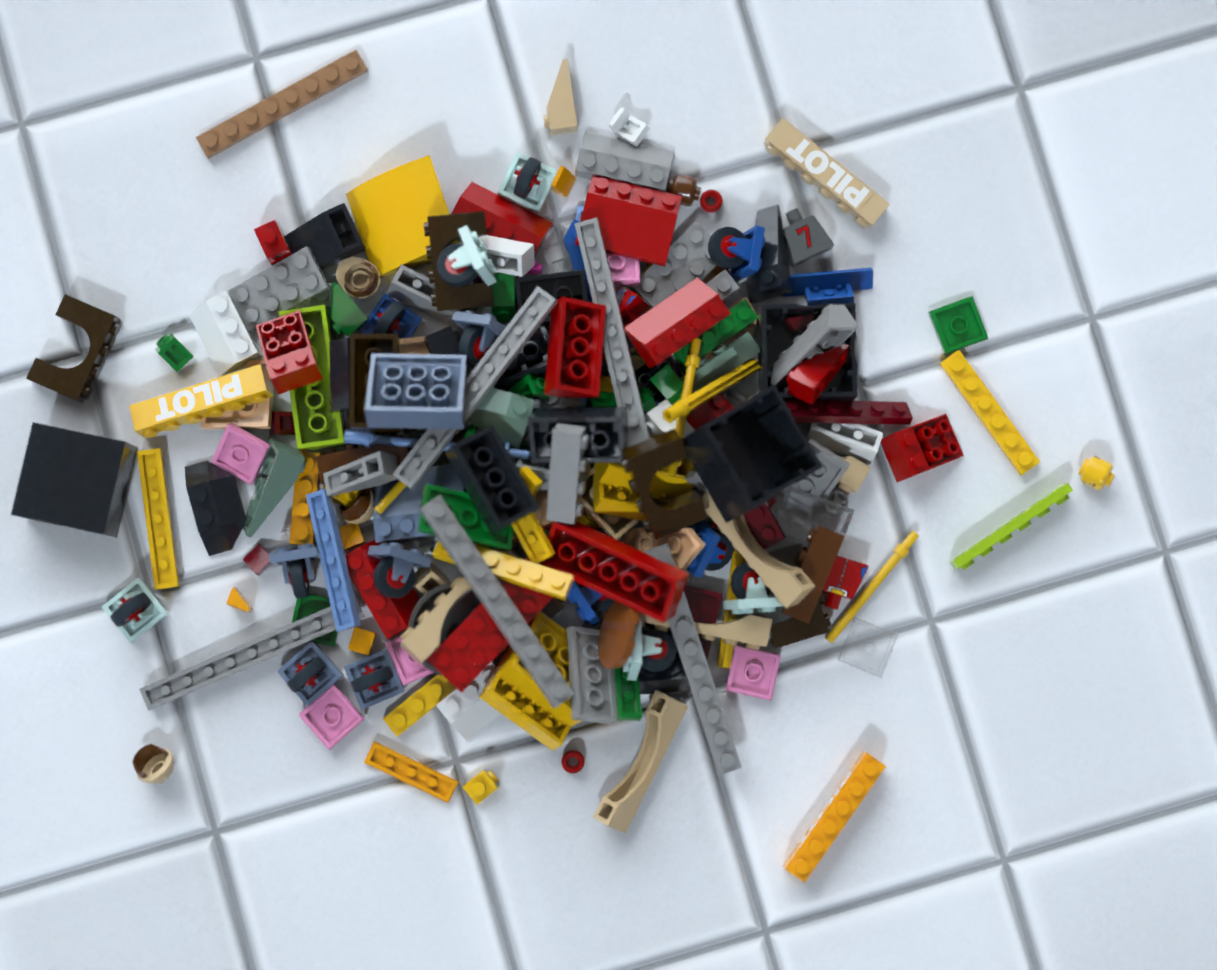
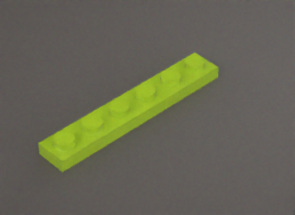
[950,483,1073,570]

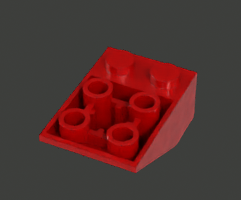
[256,310,323,395]
[880,414,964,483]

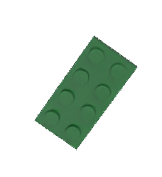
[417,484,514,551]

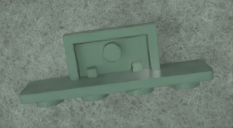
[679,332,760,393]

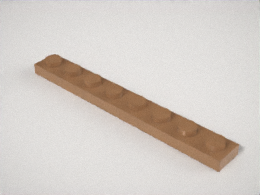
[196,50,368,159]

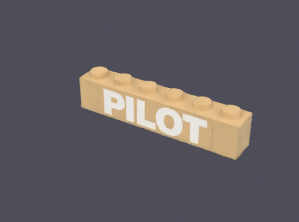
[764,118,890,230]

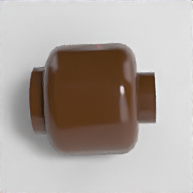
[667,174,701,207]

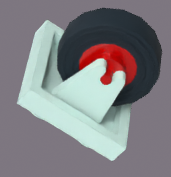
[497,152,558,214]
[437,225,497,287]
[723,562,784,614]
[102,577,169,643]
[623,619,677,681]

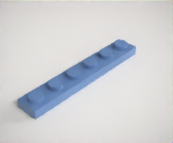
[306,489,361,632]

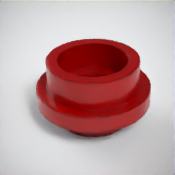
[699,190,723,213]
[561,750,585,774]

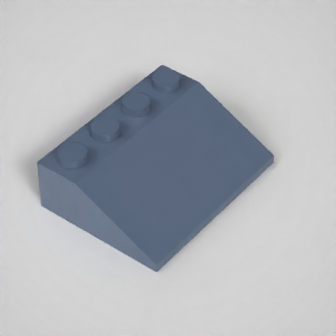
[365,353,467,429]
[373,464,467,544]

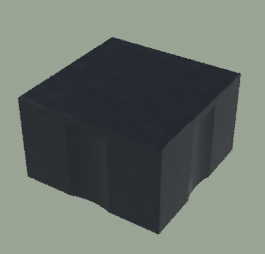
[757,303,858,401]
[681,384,823,523]
[11,422,138,538]

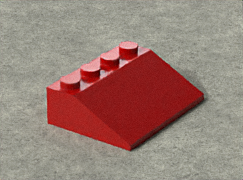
[575,174,682,267]

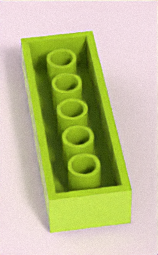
[278,305,347,452]

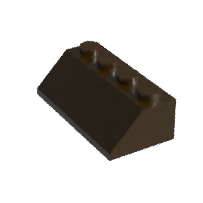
[349,334,400,432]

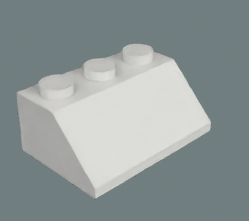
[189,291,262,377]
[436,661,501,741]

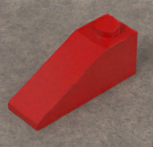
[787,344,849,404]

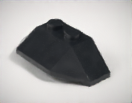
[185,461,247,556]

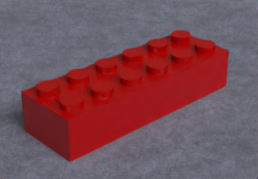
[540,521,689,623]
[426,556,553,693]

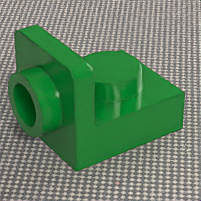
[155,333,194,372]
[509,374,550,400]

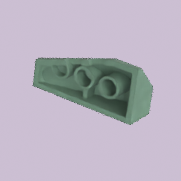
[467,388,535,449]
[243,436,306,537]

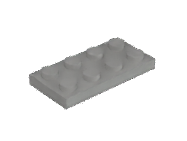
[631,221,717,308]
[228,246,330,332]
[567,626,618,724]

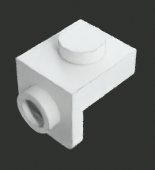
[609,108,650,147]

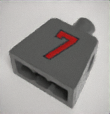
[783,208,834,268]

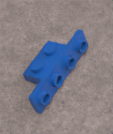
[782,268,873,306]

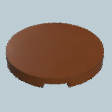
[598,601,639,669]

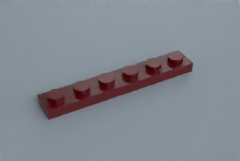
[783,399,913,425]

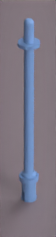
[344,428,531,460]

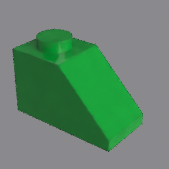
[492,272,516,323]
[329,282,368,337]
[650,364,693,405]

